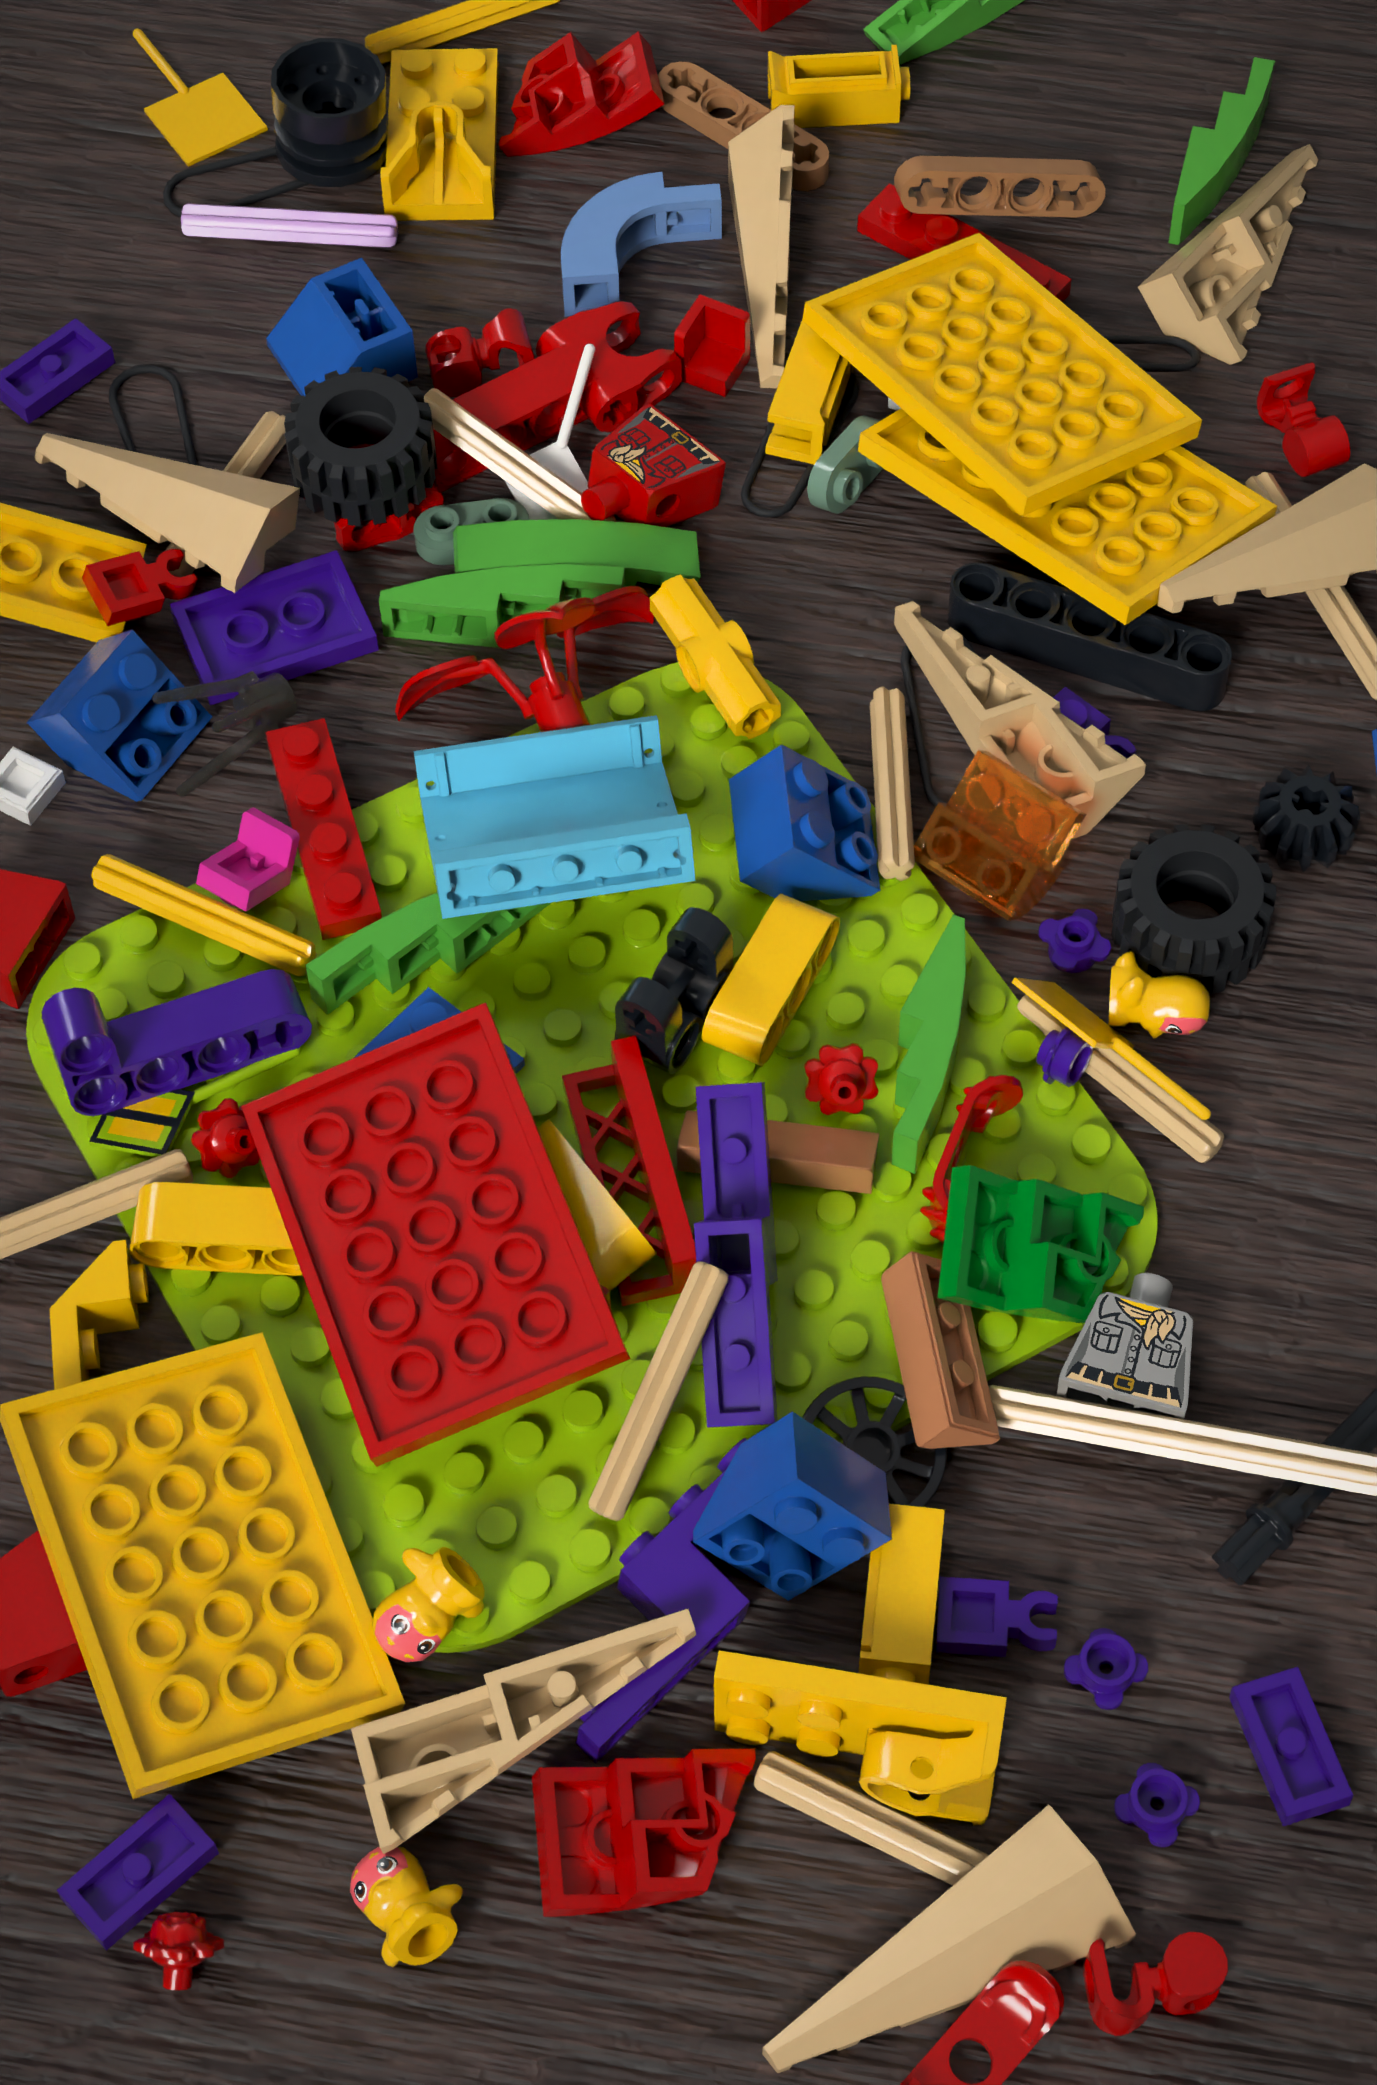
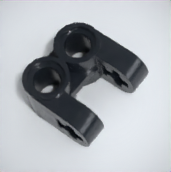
[614,907,733,1074]

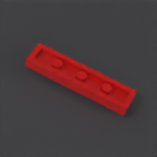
[857,183,1072,302]
[265,718,382,940]

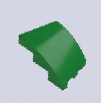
[937,1165,1144,1323]

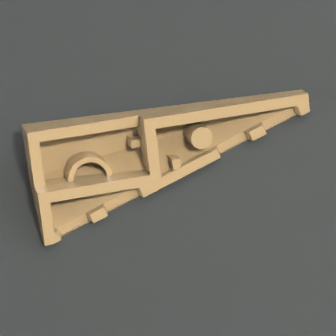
[728,105,795,388]
[1138,144,1318,365]
[35,433,300,593]
[1158,463,1377,613]
[894,601,1146,853]
[351,1608,697,1854]
[762,1805,1136,2073]

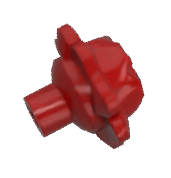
[804,1043,879,1115]
[191,1098,260,1179]
[133,1912,224,1990]

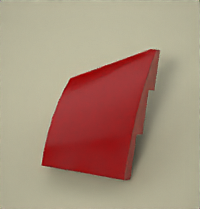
[499,31,665,157]
[532,1749,756,1917]

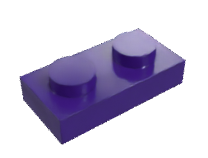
[0,318,115,424]
[1229,1667,1354,1826]
[57,1794,219,1951]

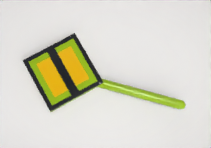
[89,1047,301,1157]

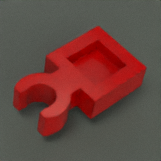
[82,549,197,626]

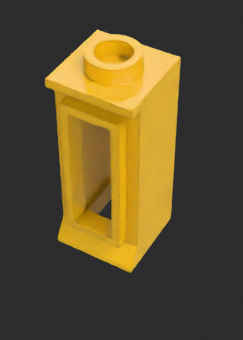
[768,45,910,128]
[765,321,854,465]
[859,1504,945,1685]

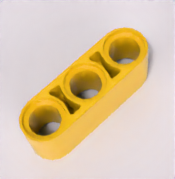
[702,893,840,1066]
[538,1119,657,1291]
[129,1182,303,1276]

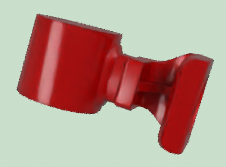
[425,308,534,397]
[1257,362,1350,477]
[1083,1932,1228,2036]

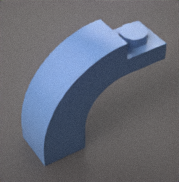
[561,172,722,317]

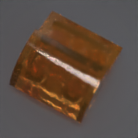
[914,750,1087,921]

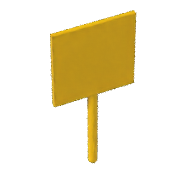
[133,28,268,167]
[1011,977,1211,1120]

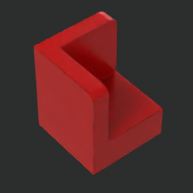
[674,294,750,397]

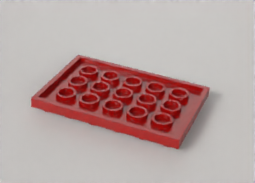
[241,1002,631,1467]

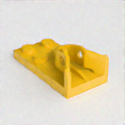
[380,48,499,221]
[0,503,147,643]
[714,1650,1007,1826]

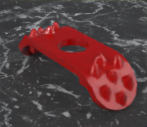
[920,1075,1023,1244]
[900,1960,1064,2085]

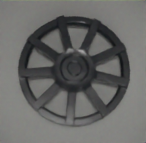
[802,1376,947,1507]

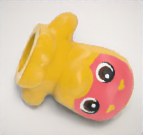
[1108,951,1210,1039]
[372,1547,485,1662]
[350,1847,463,1967]

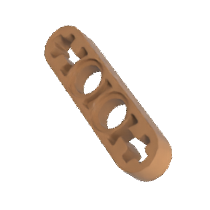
[658,61,829,191]
[894,156,1106,218]

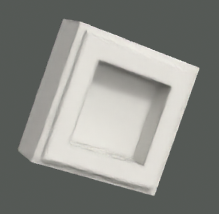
[0,747,66,826]

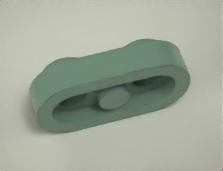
[807,415,884,514]
[414,498,529,565]

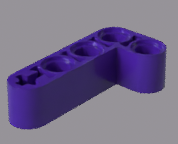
[42,969,312,1116]

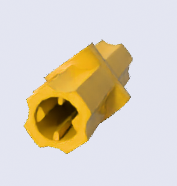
[650,574,781,739]

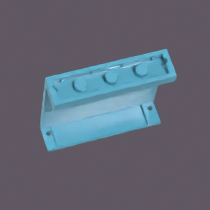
[414,715,696,919]

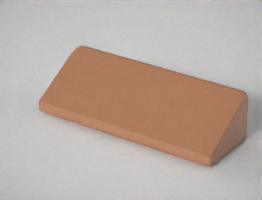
[677,1110,879,1194]
[881,1251,1000,1449]

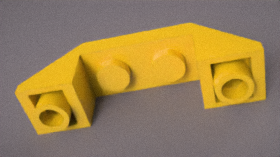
[49,1240,149,1389]

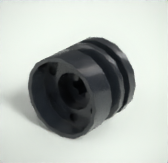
[271,38,387,187]

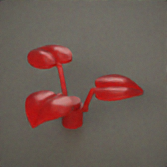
[395,586,654,732]

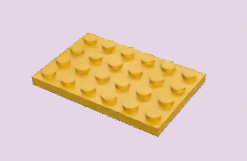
[802,233,1202,516]
[858,409,1277,625]
[0,1332,405,1799]

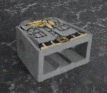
[1056,1273,1193,1419]

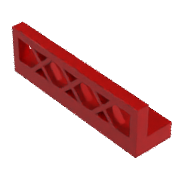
[562,1035,696,1306]

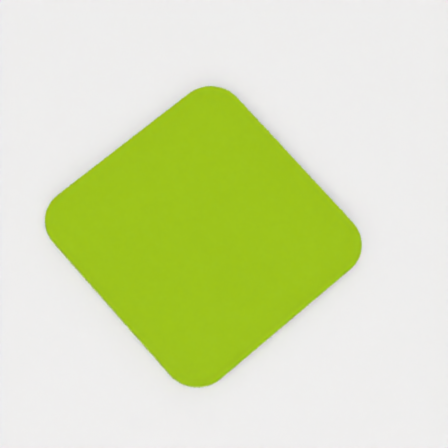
[26,662,1158,1653]

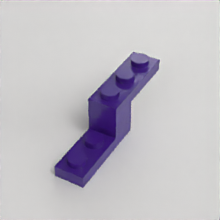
[694,1082,778,1428]
[576,1438,750,1764]

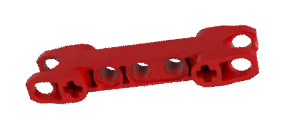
[304,301,682,551]

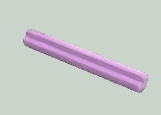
[181,203,398,248]

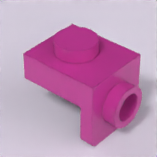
[196,807,300,912]

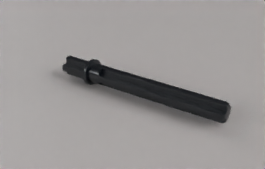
[1212,1387,1377,1586]

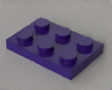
[170,550,379,706]

